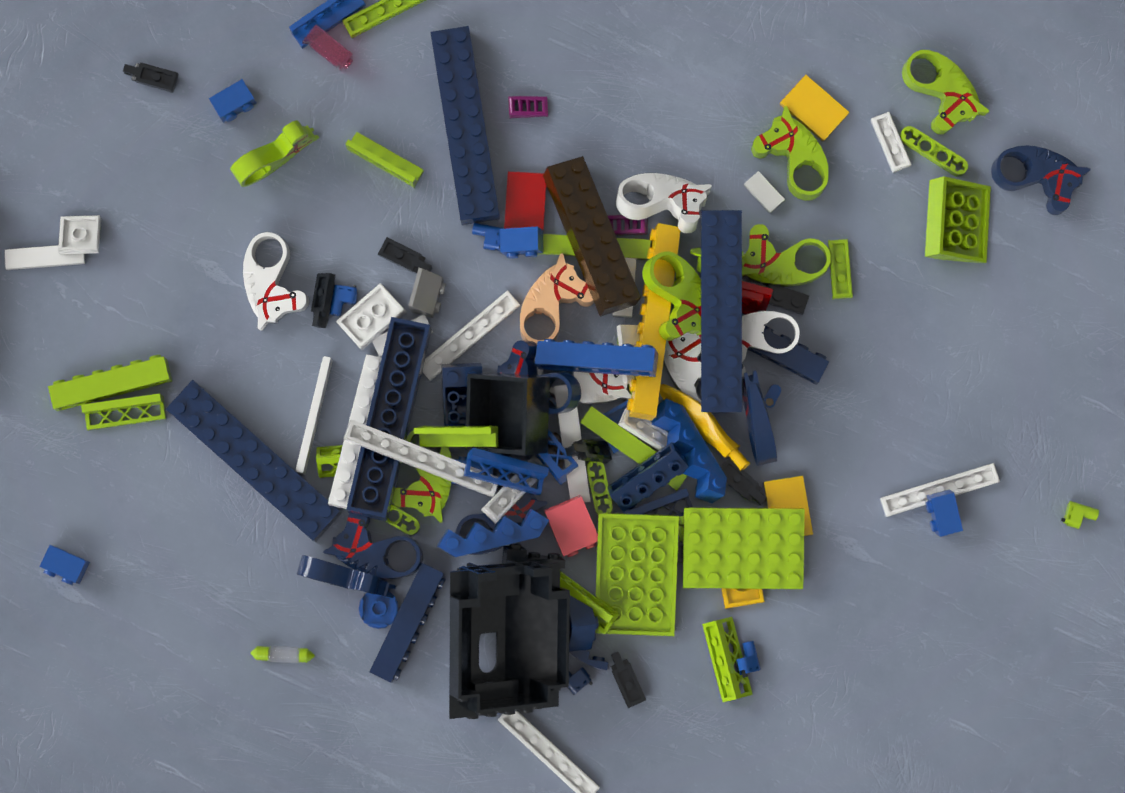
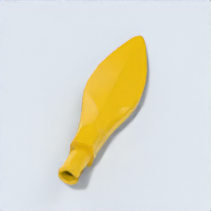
[659,384,750,471]

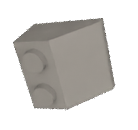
[408,268,446,318]

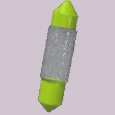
[251,646,315,663]

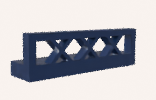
[622,488,693,516]

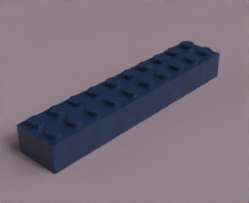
[430,26,500,225]
[701,210,742,412]
[346,317,432,521]
[166,379,342,542]

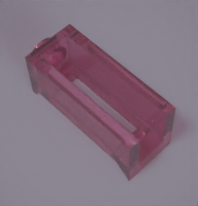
[302,25,353,72]

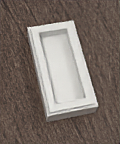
[744,171,785,213]

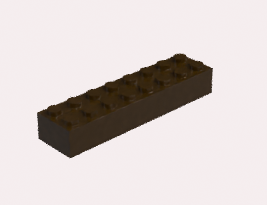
[543,156,641,317]

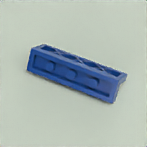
[289,0,366,49]
[535,429,578,485]
[464,448,549,495]

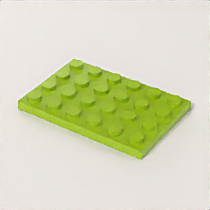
[683,507,805,589]
[595,513,679,636]

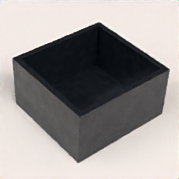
[465,372,550,458]

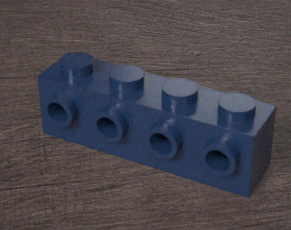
[608,442,688,512]

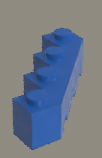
[652,399,727,503]
[437,509,549,557]

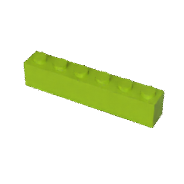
[48,355,173,411]

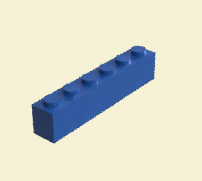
[535,339,658,377]

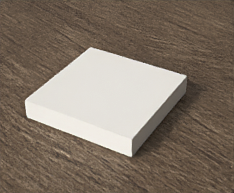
[58,215,101,254]

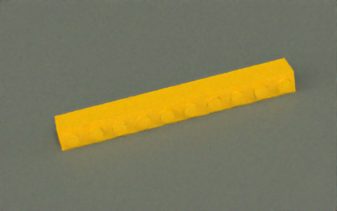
[627,223,680,421]

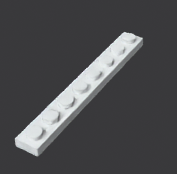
[328,354,382,509]
[343,419,498,497]

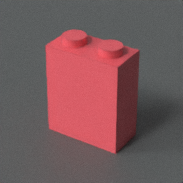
[544,495,598,557]

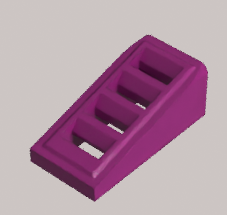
[508,96,548,119]
[608,215,648,235]

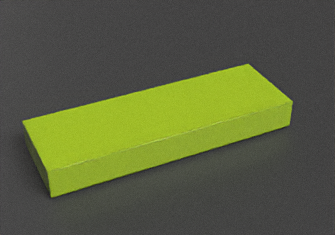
[828,239,853,299]

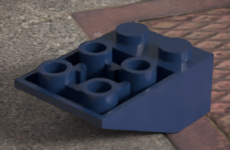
[441,363,482,426]

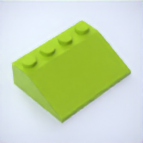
[925,176,991,263]

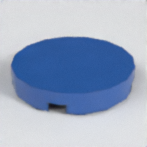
[359,591,399,629]

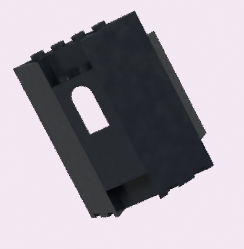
[449,559,570,719]

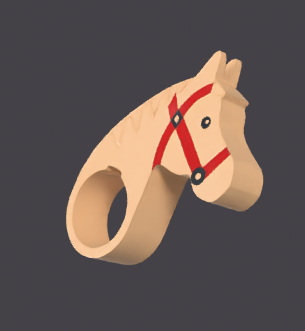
[520,253,594,344]

